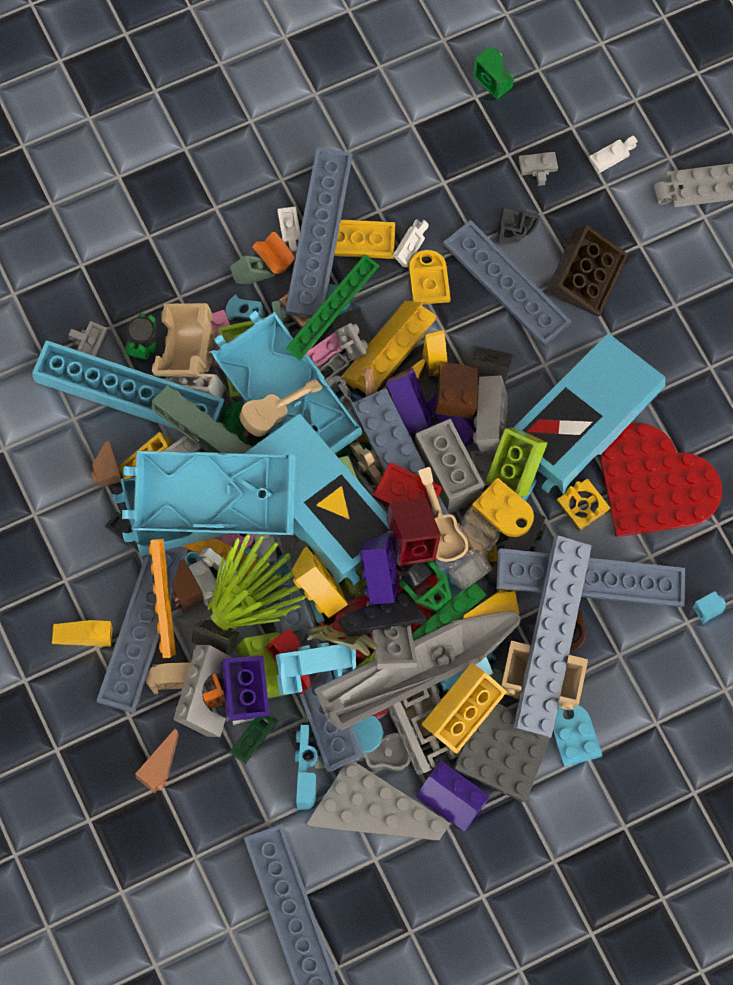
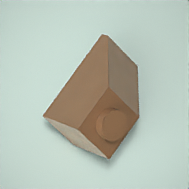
[91,441,121,488]

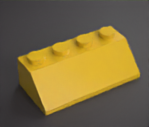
[421,663,507,754]

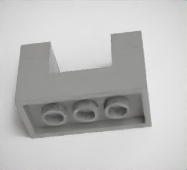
[414,419,484,514]

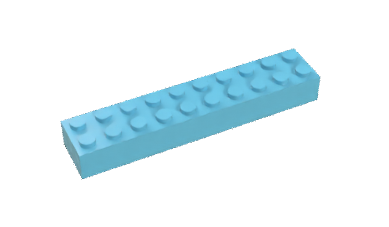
[32,340,225,430]

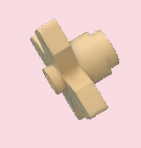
[349,441,382,486]

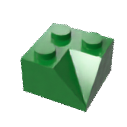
[473,46,514,100]

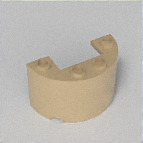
[152,303,215,377]
[501,641,588,710]

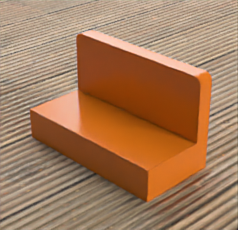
[252,232,296,274]
[202,673,224,709]

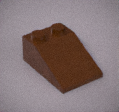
[435,362,478,419]

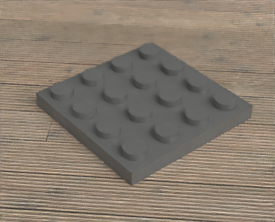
[453,703,551,803]

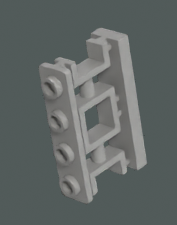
[388,684,461,774]

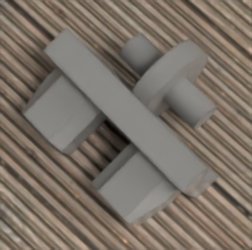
[335,323,368,361]

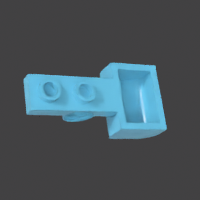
[295,725,318,810]

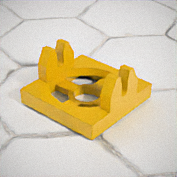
[557,478,610,531]

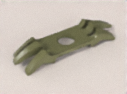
[307,625,378,656]

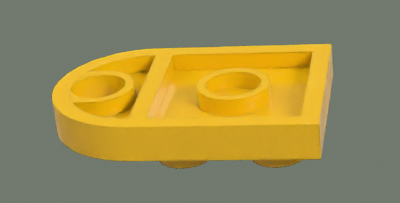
[409,250,451,304]
[472,478,534,537]

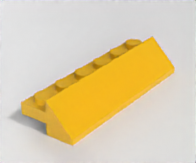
[341,301,437,393]

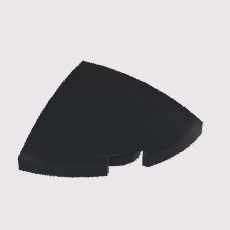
[497,208,540,244]

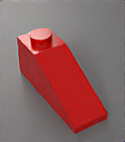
[265,628,311,695]

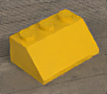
[292,546,348,618]

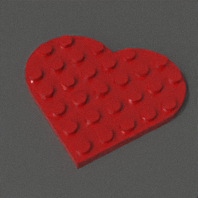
[601,423,722,537]

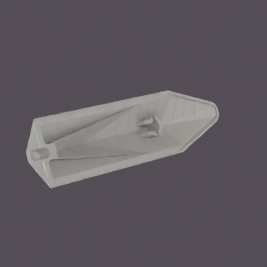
[314,611,520,730]

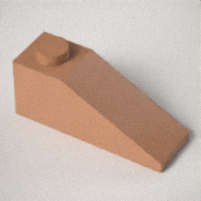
[135,729,179,793]

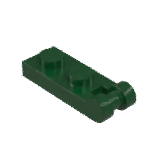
[229,716,279,765]

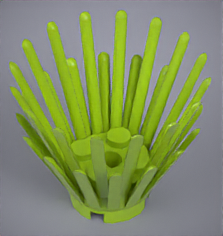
[208,534,306,631]

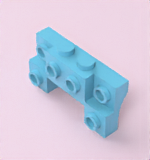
[276,642,357,695]

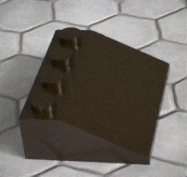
[546,225,628,317]

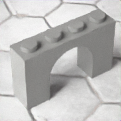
[173,645,233,737]

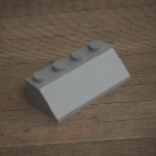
[473,375,508,457]

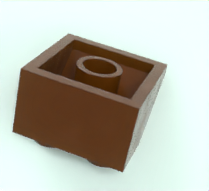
[171,559,204,614]

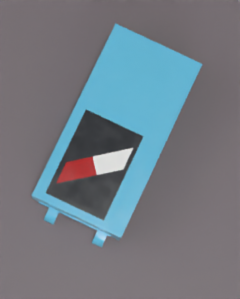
[513,333,665,494]

